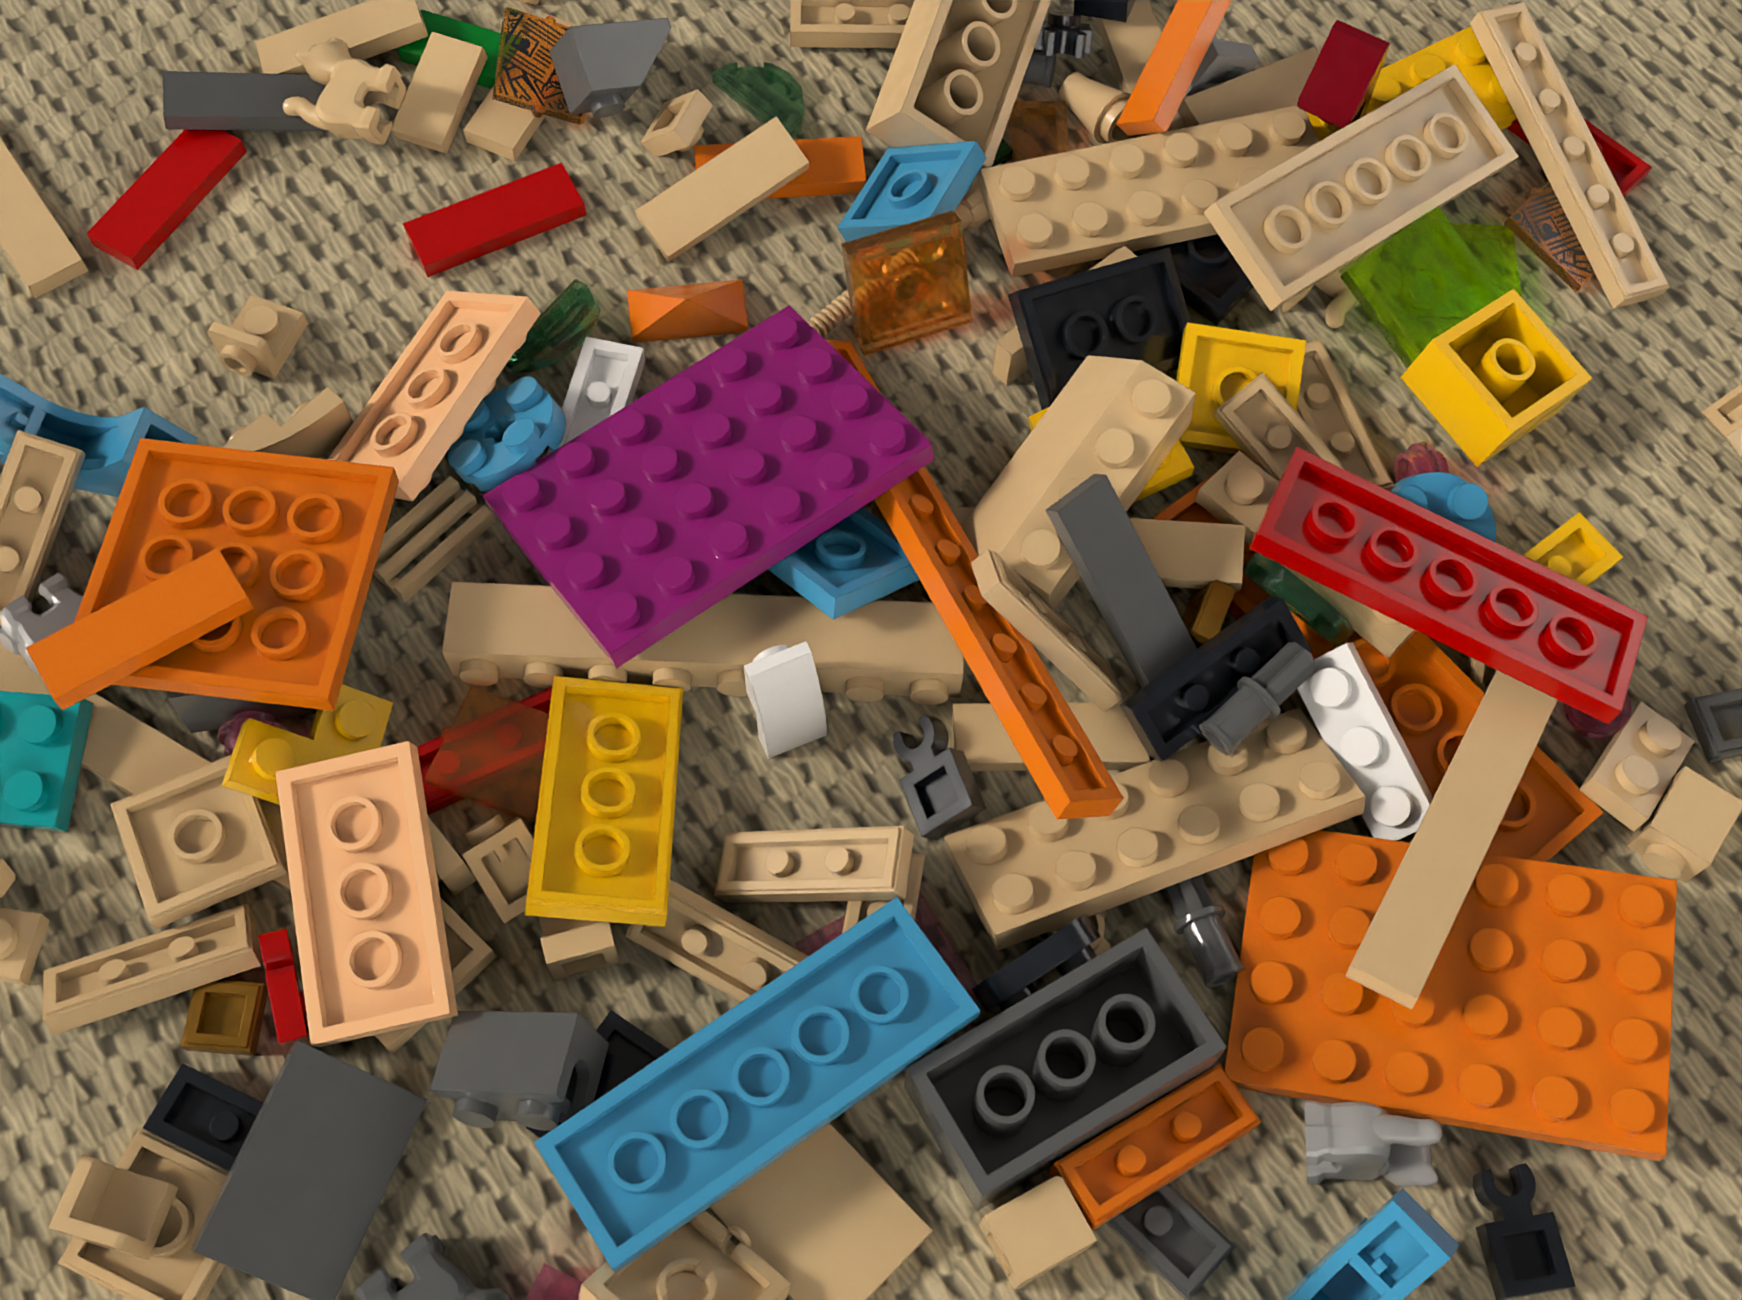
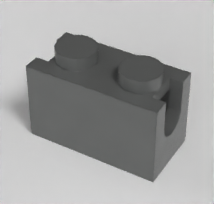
[430,1011,609,1131]

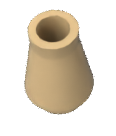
[1059,72,1131,143]

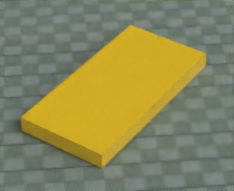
[525,676,684,927]

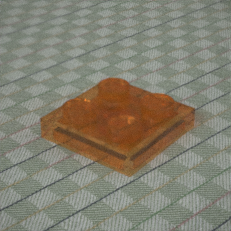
[841,210,972,356]

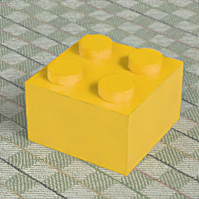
[1400,289,1593,467]

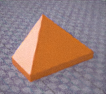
[627,279,748,343]

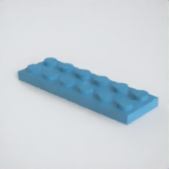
[534,897,980,1273]

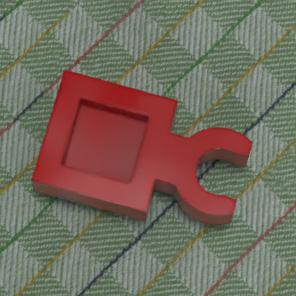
[258,928,313,1059]

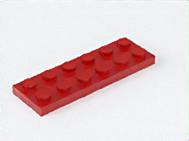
[1249,447,1649,725]

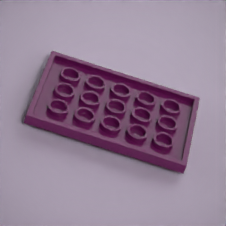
[483,305,935,669]

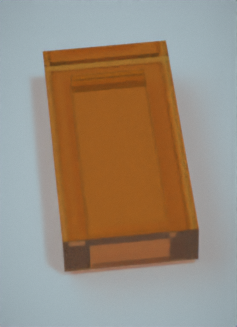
[1009,101,1070,162]

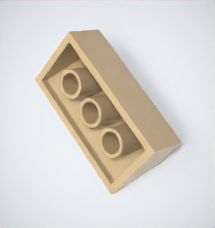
[866,0,1051,168]
[961,355,1196,610]

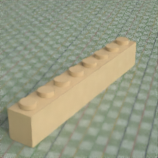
[442,582,964,705]

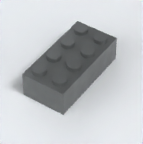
[904,928,1226,1211]

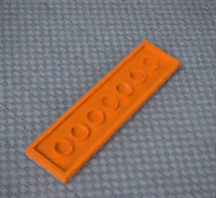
[1153,452,1604,862]

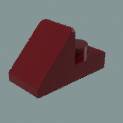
[1297,20,1390,128]

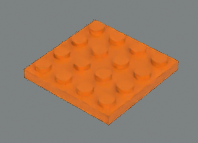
[74,438,399,711]

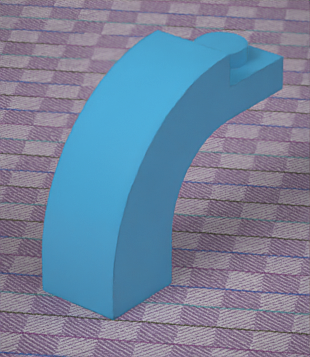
[0,374,198,497]
[1282,1188,1459,1300]

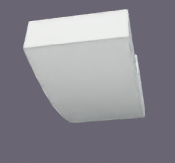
[744,641,827,759]

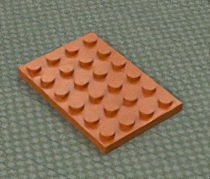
[1224,830,1677,1161]

